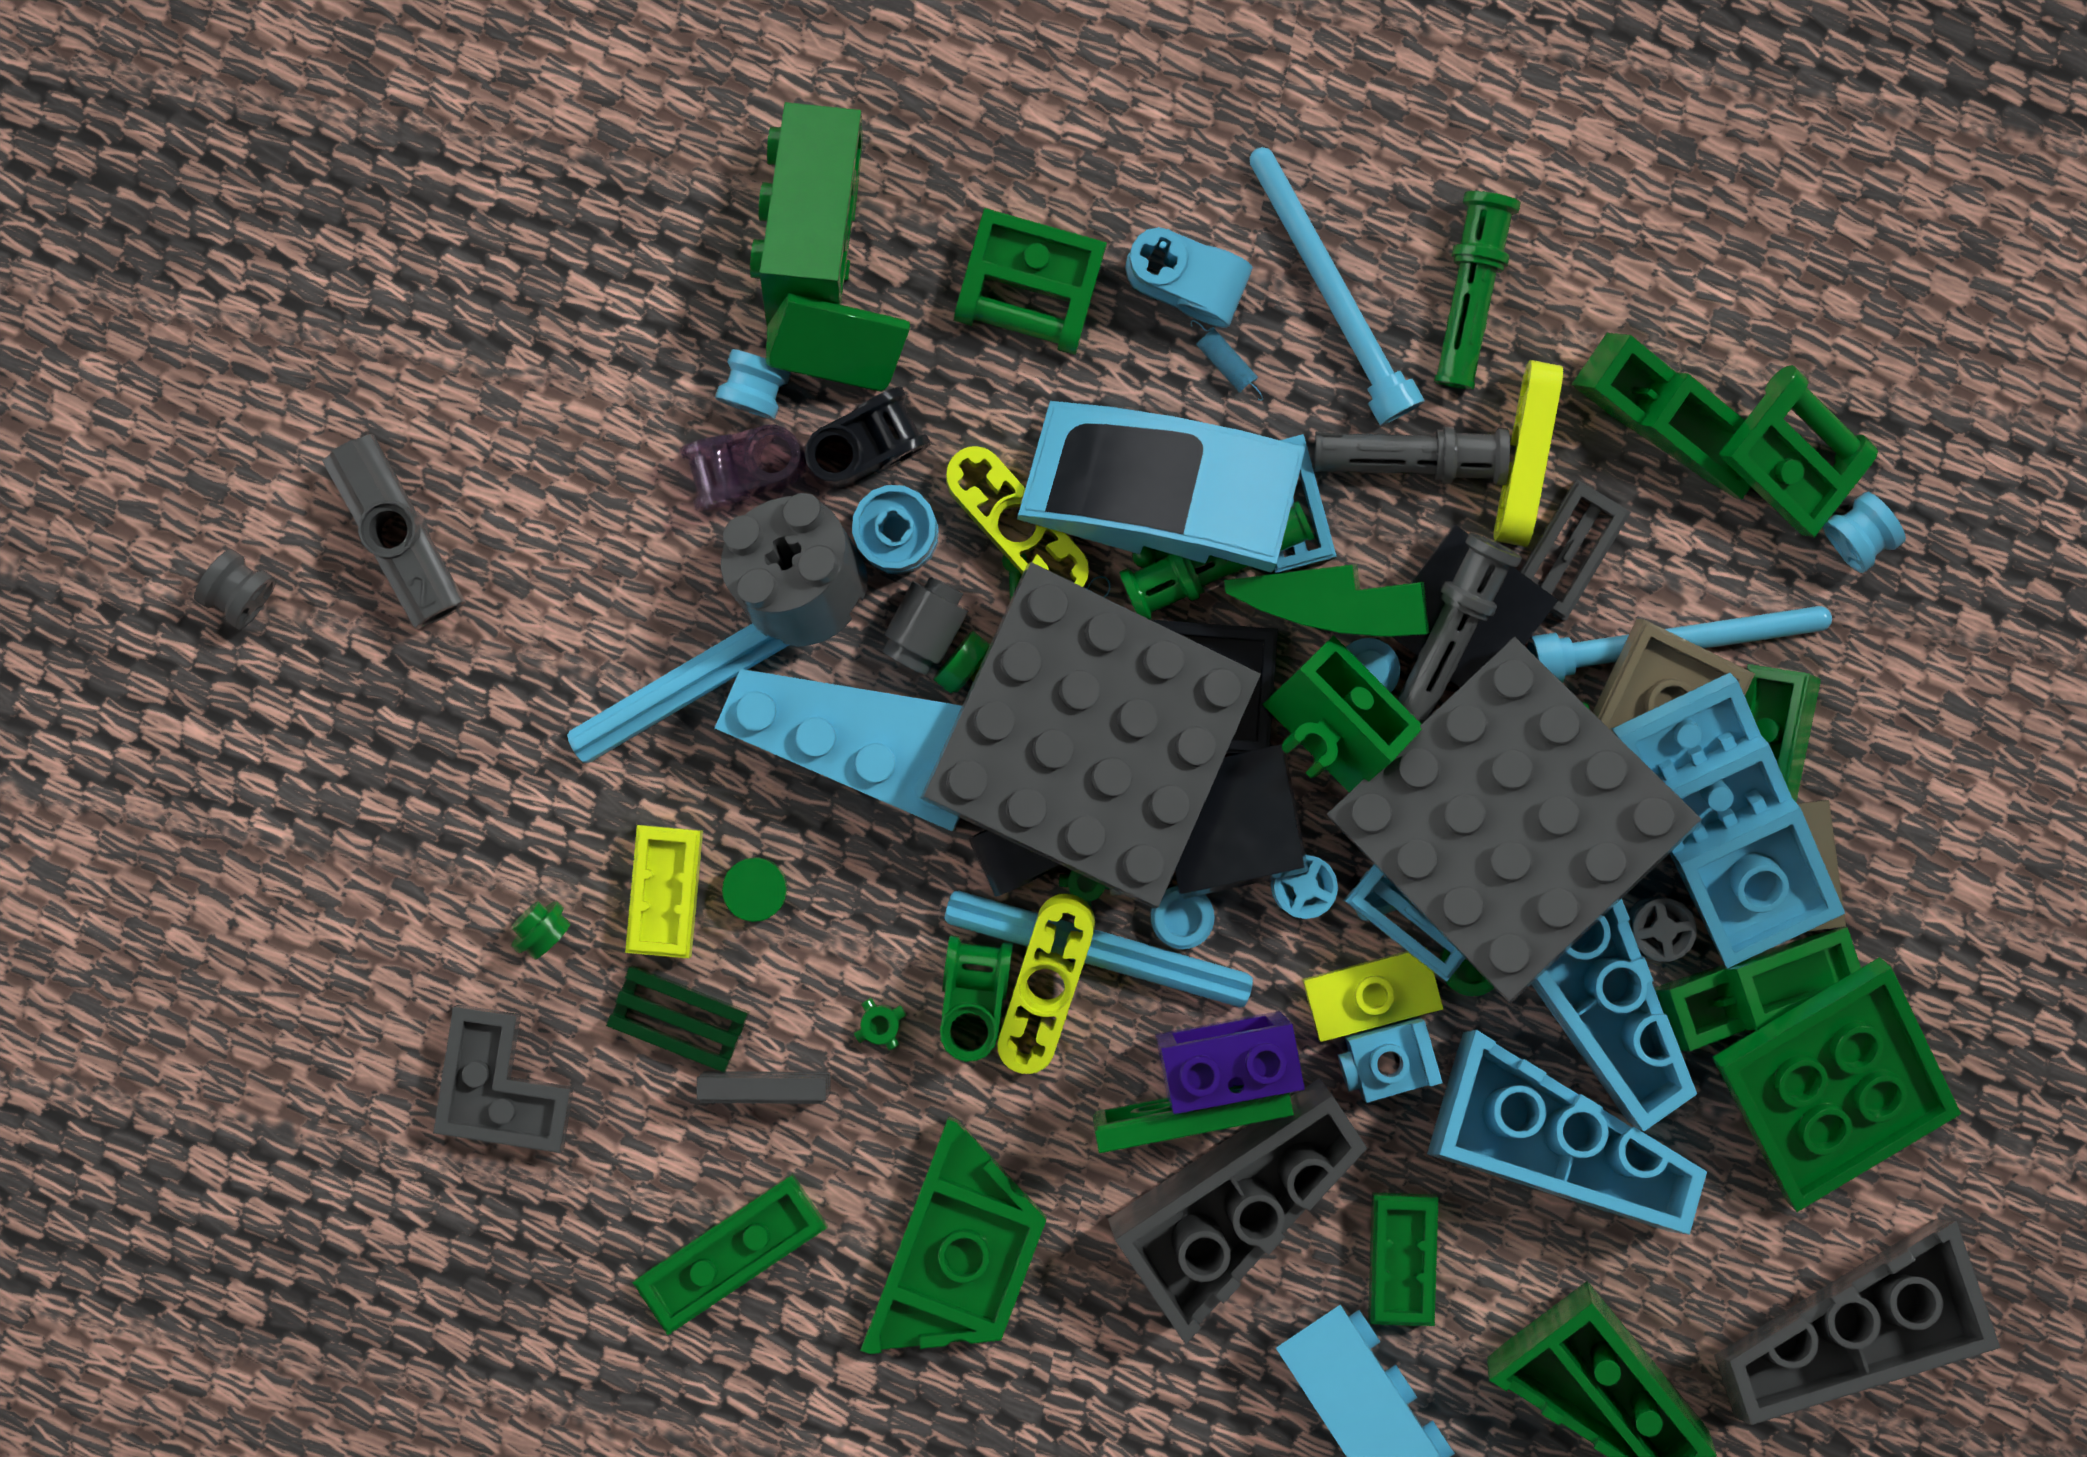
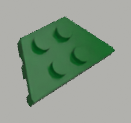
[860,1116,1047,1354]

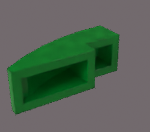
[1571,333,1751,500]
[1224,564,1430,636]
[1654,927,1861,1051]

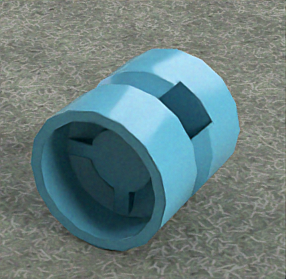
[852,485,939,574]

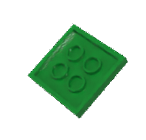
[1712,957,1961,1212]

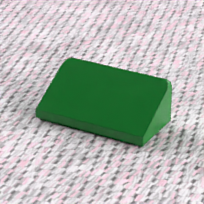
[766,293,910,392]
[1745,664,1821,802]

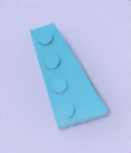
[715,669,962,831]
[1531,899,1697,1131]
[1427,1030,1707,1235]
[1276,1305,1455,1457]

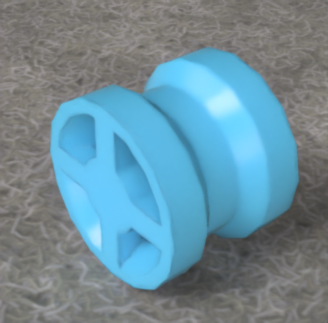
[715,349,791,420]
[1823,492,1906,573]
[1270,854,1338,919]

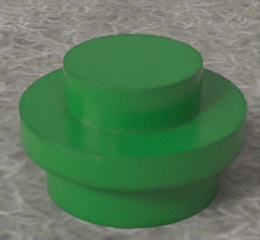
[511,901,571,960]

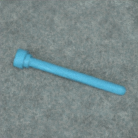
[1250,147,1425,426]
[1527,606,1832,683]

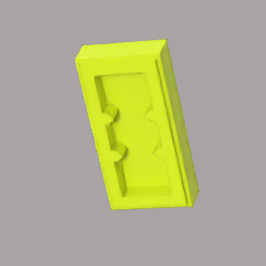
[625,825,703,958]
[1302,946,1443,1042]

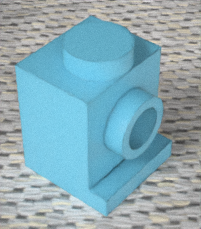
[1338,1016,1443,1103]

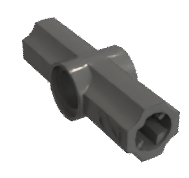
[322,434,466,629]

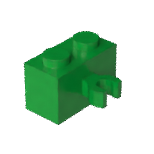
[1262,635,1422,793]

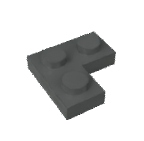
[433,1004,574,1153]

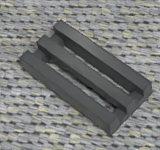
[1520,479,1631,621]
[697,1071,831,1104]

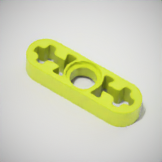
[1494,360,1563,547]
[946,446,1089,587]
[997,894,1095,1074]

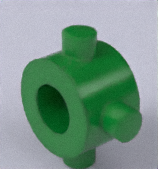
[1059,870,1110,907]
[854,998,906,1051]

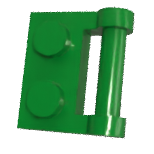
[953,208,1107,355]
[1718,365,1878,537]

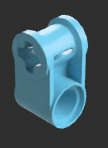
[1125,227,1253,328]

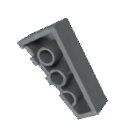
[1108,1078,1367,1345]
[1714,1219,2001,1425]

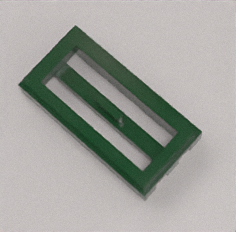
[606,965,750,1073]

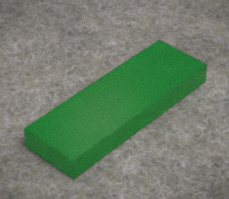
[632,1173,828,1335]

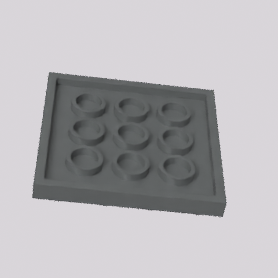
[920,562,1261,908]
[1327,637,1702,1004]

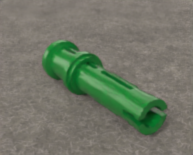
[1434,191,1521,390]
[1119,501,1315,620]

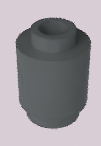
[882,576,969,675]

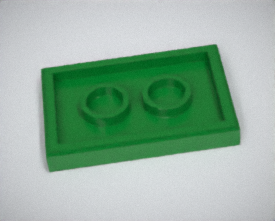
[1093,1085,1294,1153]

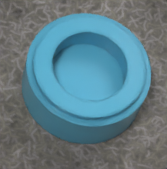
[1150,885,1215,949]

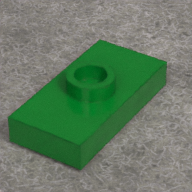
[1368,1192,1438,1326]

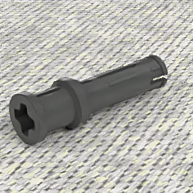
[1314,426,1510,485]
[1397,532,1522,724]

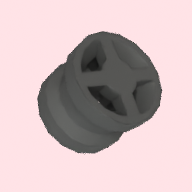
[194,549,276,630]
[1627,896,1697,962]

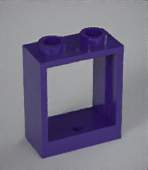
[1155,1011,1305,1114]

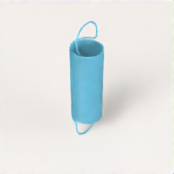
[1191,320,1263,401]

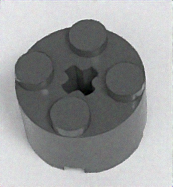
[721,493,868,647]

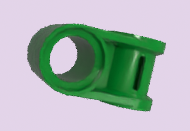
[940,935,1013,1062]

